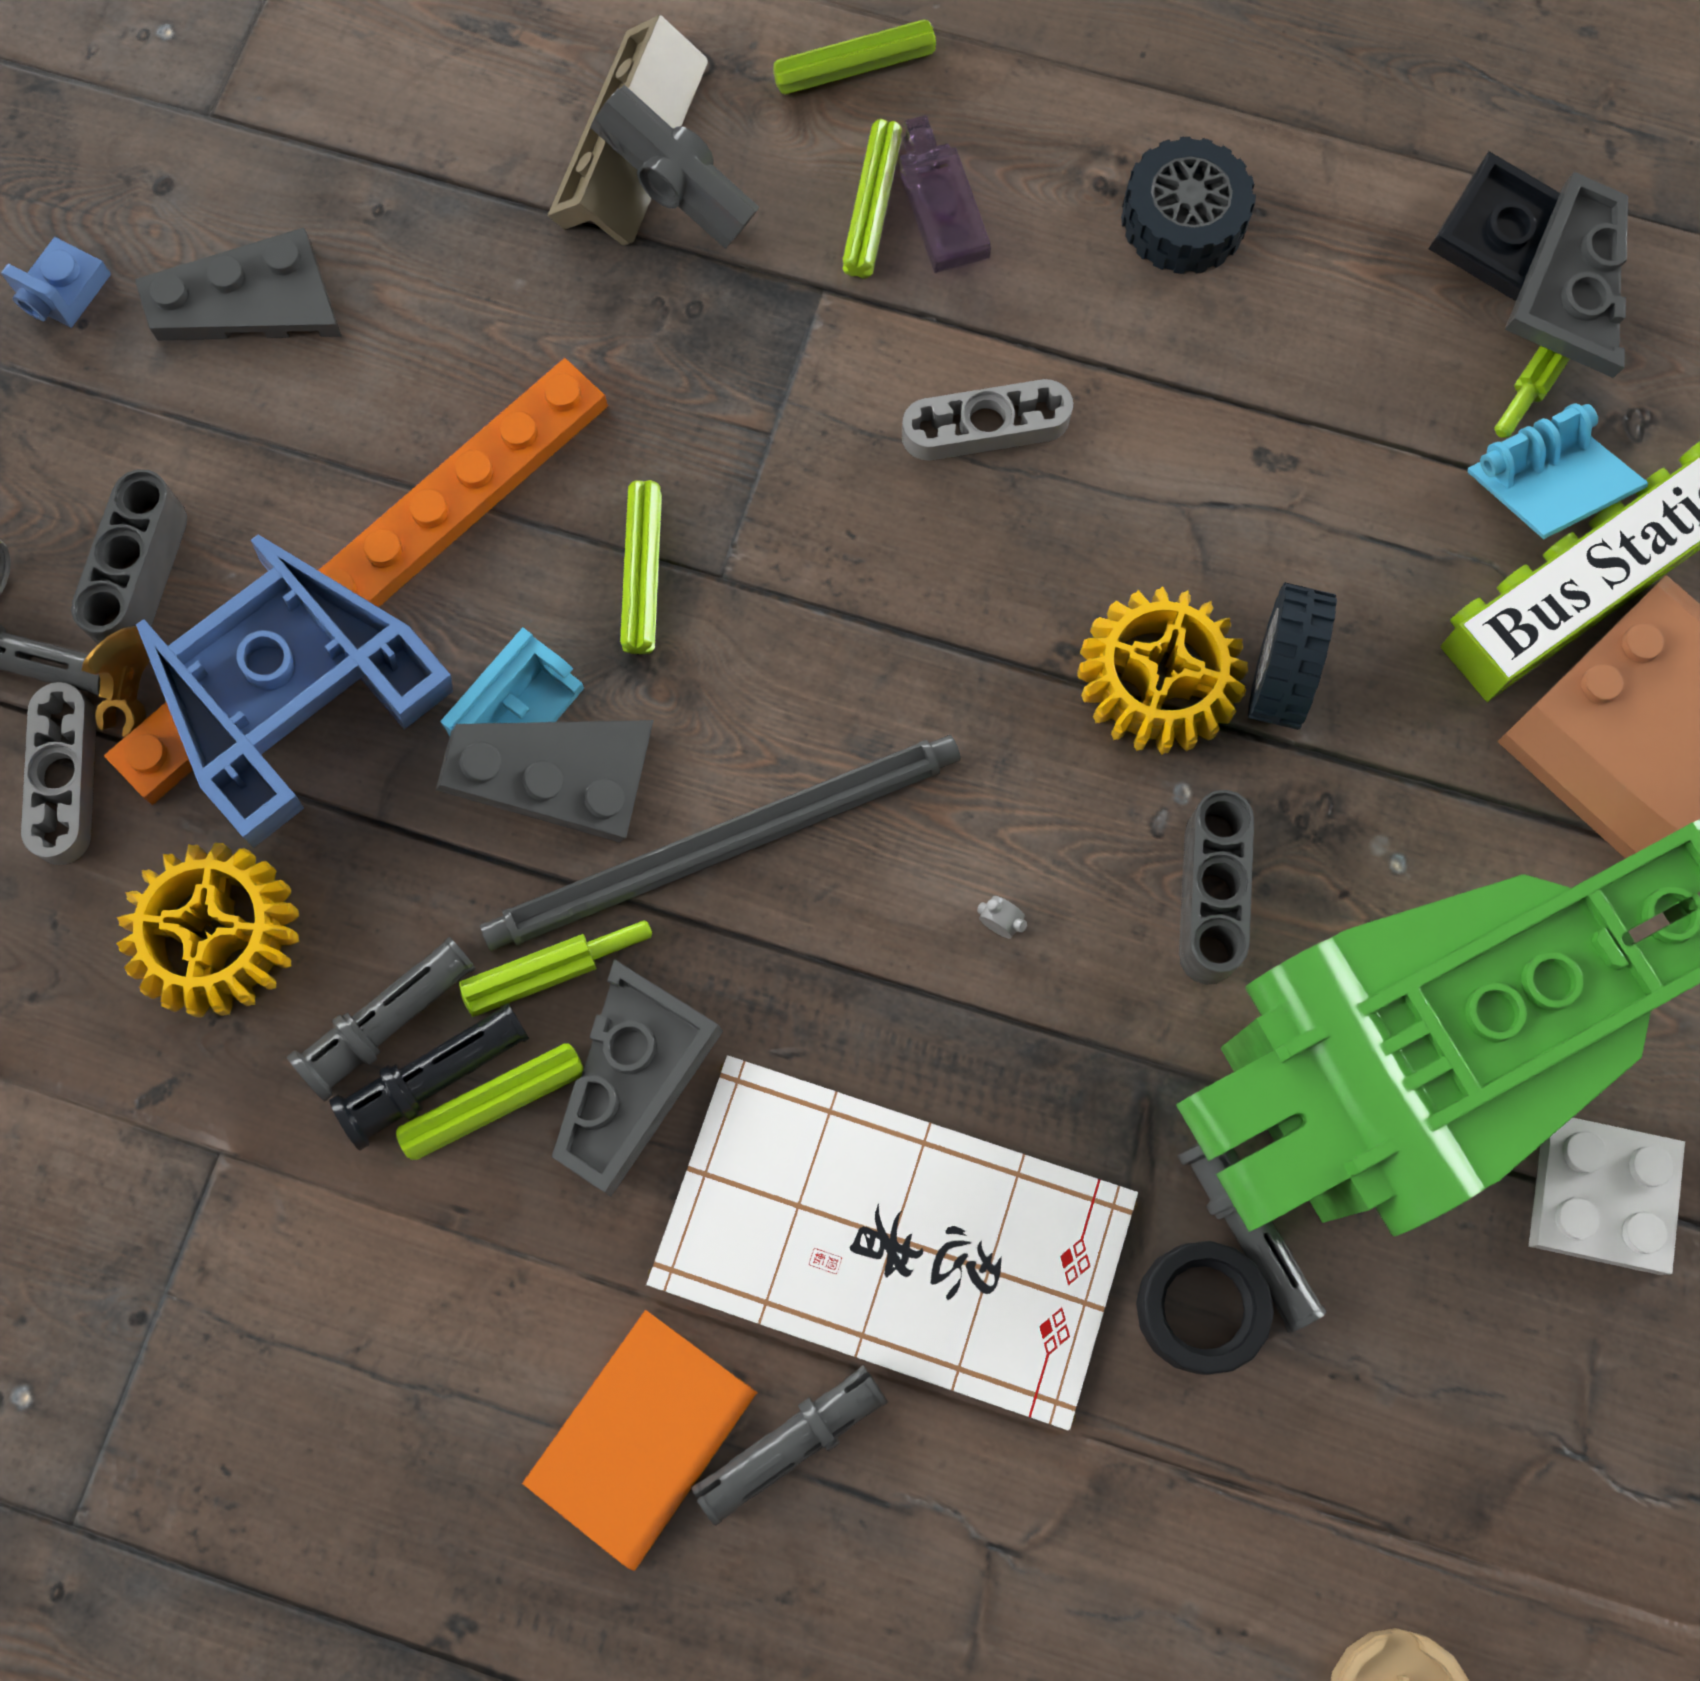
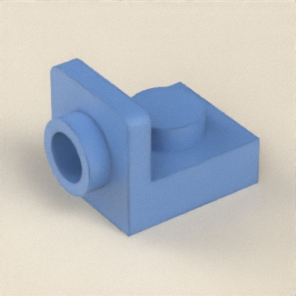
[1,237,111,328]

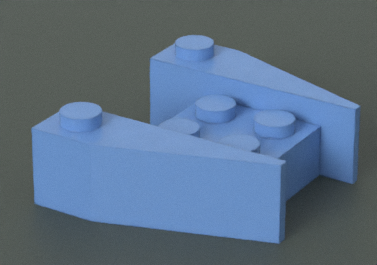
[136,534,453,848]

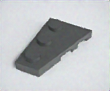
[1505,172,1628,378]
[135,227,342,341]
[552,959,723,1197]

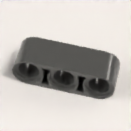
[71,469,188,644]
[1179,790,1254,985]

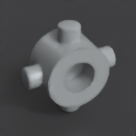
[977,896,1027,939]

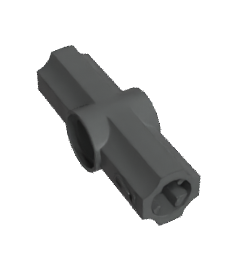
[590,85,760,249]

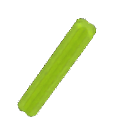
[773,19,936,95]
[843,119,902,279]
[620,480,662,654]
[396,1043,584,1160]

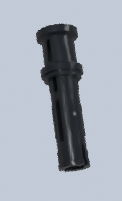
[329,1003,530,1151]

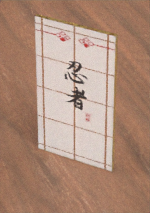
[646,1055,1138,1431]

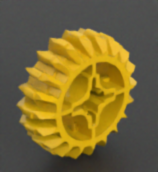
[1077,587,1248,755]
[116,842,300,1018]

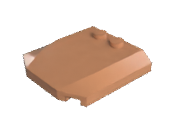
[1497,575,1700,859]

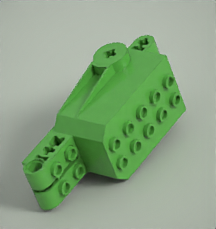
[1176,819,1700,1237]

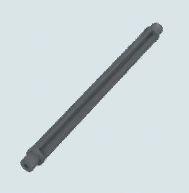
[480,735,961,951]

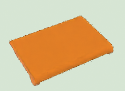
[522,1310,757,1571]

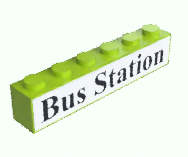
[1440,441,1700,703]

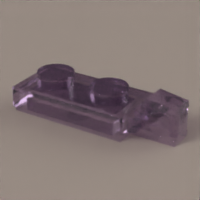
[899,115,991,273]

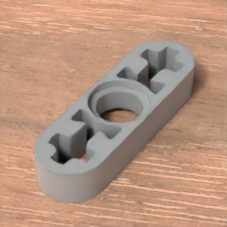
[902,379,1073,461]
[21,682,96,865]

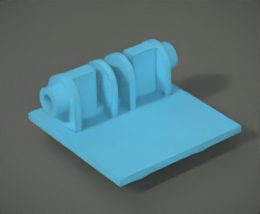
[1468,403,1648,539]

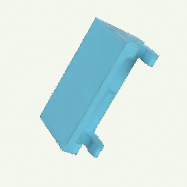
[440,627,584,736]

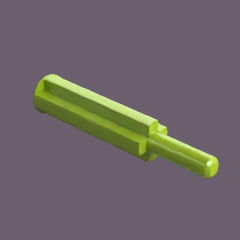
[1494,346,1570,438]
[459,920,653,1017]

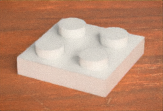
[1529,1118,1685,1275]

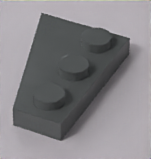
[436,720,654,843]

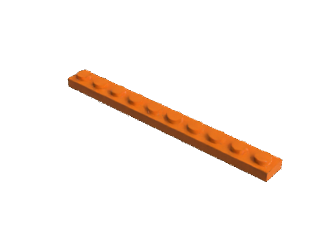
[104,358,608,805]

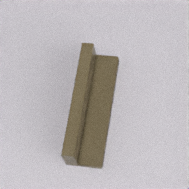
[547,14,708,246]

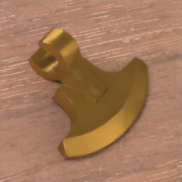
[81,626,150,737]

